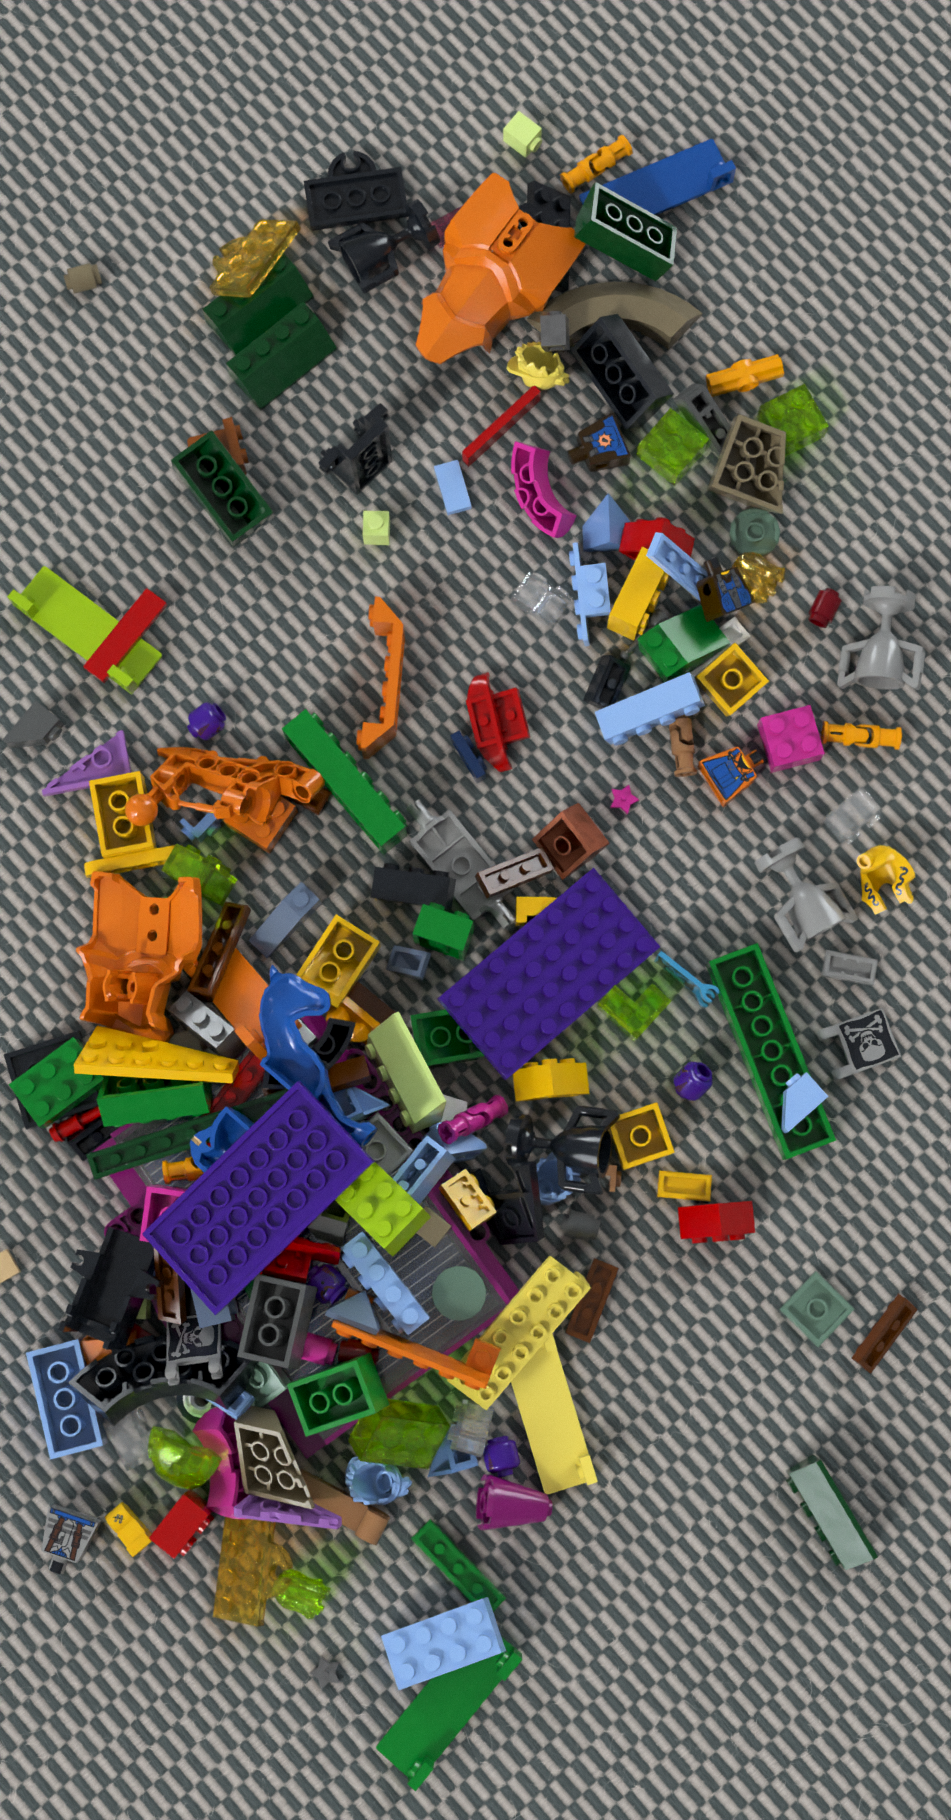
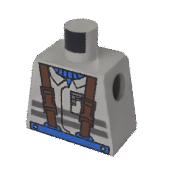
[41,1504,102,1574]

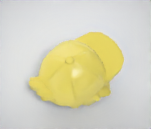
[506,342,570,390]

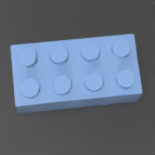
[26,1338,108,1460]
[381,1597,506,1690]

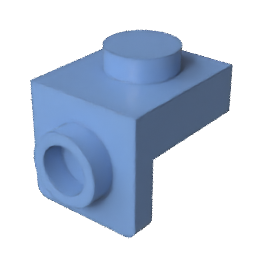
[179,813,222,843]

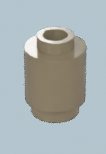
[63,263,102,294]

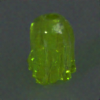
[273,1569,331,1620]

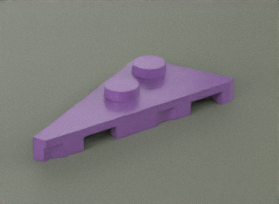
[42,730,131,797]
[234,1495,342,1529]

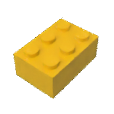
[607,547,670,641]
[89,771,157,858]

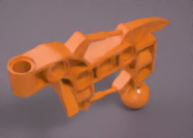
[125,747,325,826]

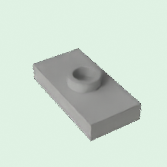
[821,950,878,986]

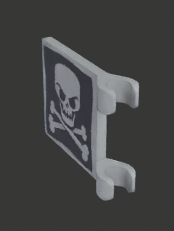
[817,1008,901,1080]
[165,1315,223,1386]

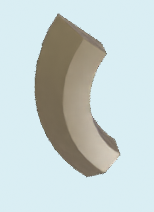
[527,282,702,353]

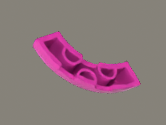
[511,441,577,538]
[192,1407,250,1519]

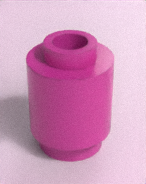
[302,1332,338,1366]

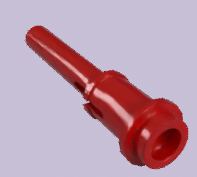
[49,1106,101,1142]

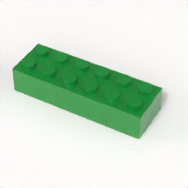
[282,709,408,855]

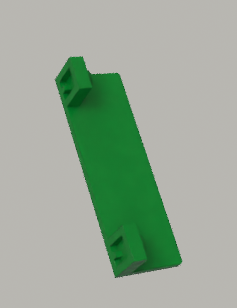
[376,1636,522,1791]

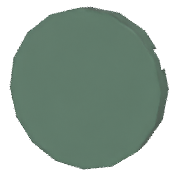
[729,508,780,559]
[432,1266,486,1321]

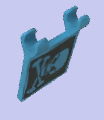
[654,951,720,1008]

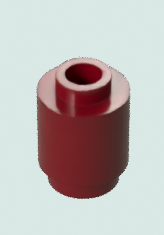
[808,588,842,628]
[338,1338,379,1365]

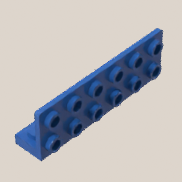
[579,139,736,215]

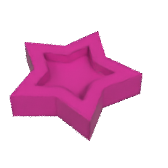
[610,785,639,815]

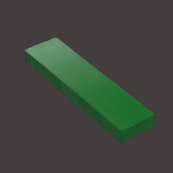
[411,1518,506,1612]

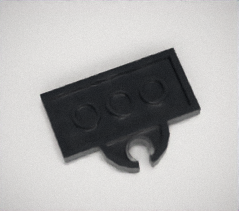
[304,151,408,231]
[518,180,570,293]

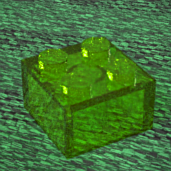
[757,383,829,456]
[636,408,709,486]

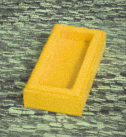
[657,1170,712,1202]

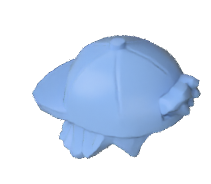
[536,1152,581,1206]
[345,1455,412,1506]

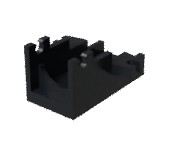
[318,403,393,495]
[58,1227,163,1350]

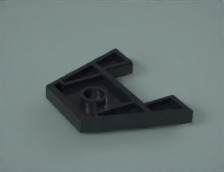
[456,1161,544,1245]

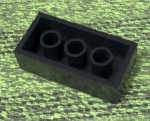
[571,314,674,430]

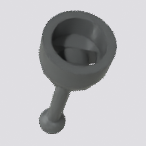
[620,608,669,660]

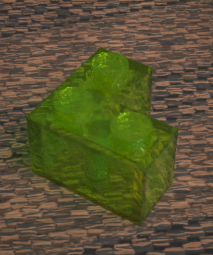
[161,843,237,906]
[596,983,672,1042]

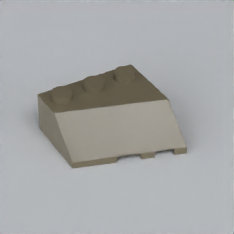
[707,414,786,514]
[234,1406,315,1509]

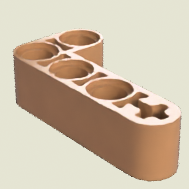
[299,1468,390,1545]

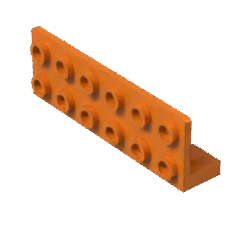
[183,948,302,1061]
[331,1287,501,1390]

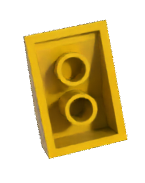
[296,914,381,1008]

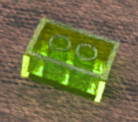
[348,1399,450,1469]

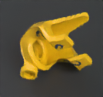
[857,845,916,915]

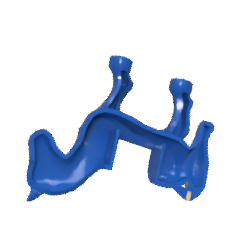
[190,965,378,1172]

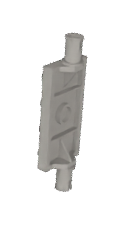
[407,799,516,929]

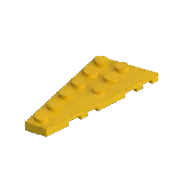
[74,1025,239,1083]

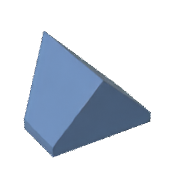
[582,493,631,552]
[333,1086,390,1122]
[428,1422,479,1477]

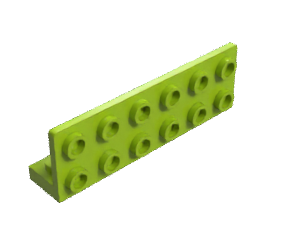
[7,566,162,695]

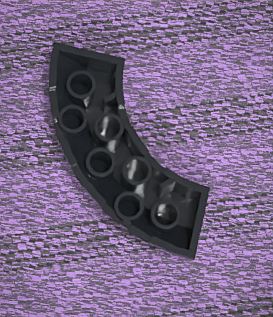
[68,1335,256,1426]

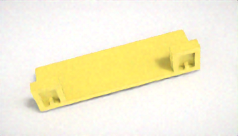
[446,1256,591,1411]
[511,1334,598,1495]

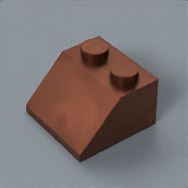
[532,803,610,880]

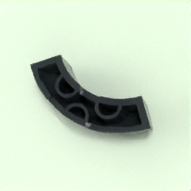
[261,1018,356,1090]

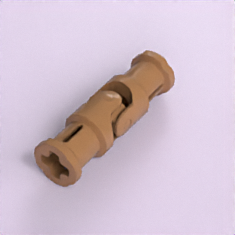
[669,714,697,777]

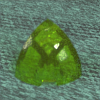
[148,1426,222,1490]

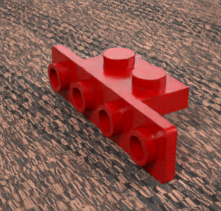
[260,1237,341,1284]

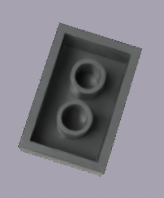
[237,1275,317,1369]

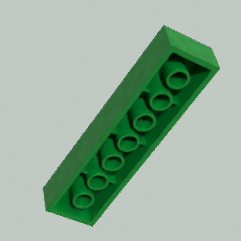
[706,943,836,1160]

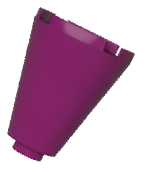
[476,1474,552,1530]

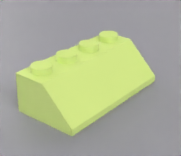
[365,1011,446,1133]

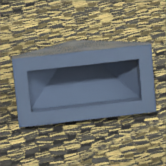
[386,945,431,983]
[325,1290,381,1335]

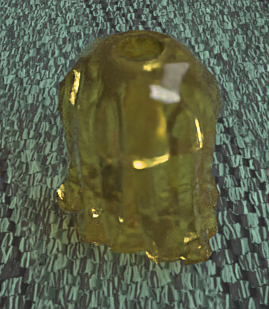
[732,552,785,604]

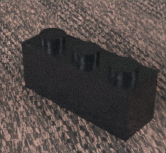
[370,863,456,910]

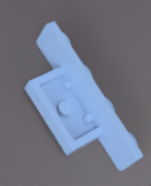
[569,542,611,646]

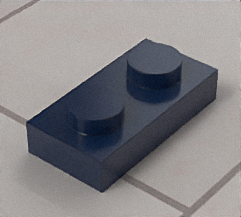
[450,731,487,784]

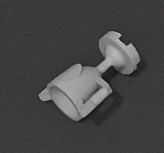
[837,586,925,690]
[754,837,858,953]

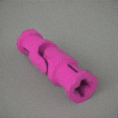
[438,1095,508,1144]

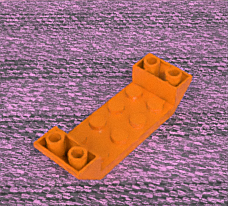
[357,596,405,759]

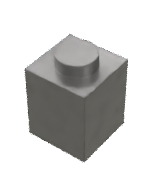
[540,311,570,352]

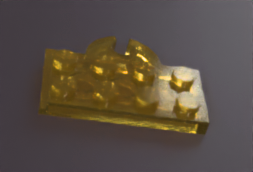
[209,219,301,298]
[213,1517,293,1627]

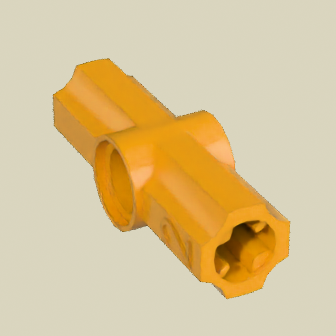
[705,354,784,397]

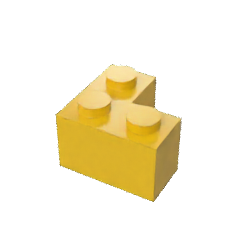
[513,1058,590,1101]

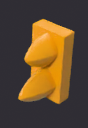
[326,996,380,1045]

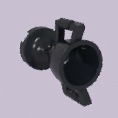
[328,199,440,293]
[505,1106,620,1195]

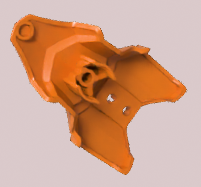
[415,173,586,364]
[76,871,202,1043]

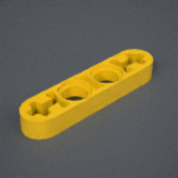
[84,845,185,878]

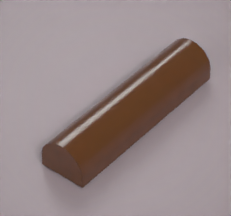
[187,901,251,1002]

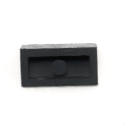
[583,655,631,709]
[66,1116,126,1161]

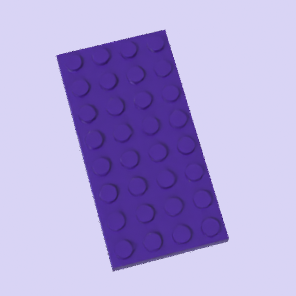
[437,868,660,1080]
[142,1081,375,1315]

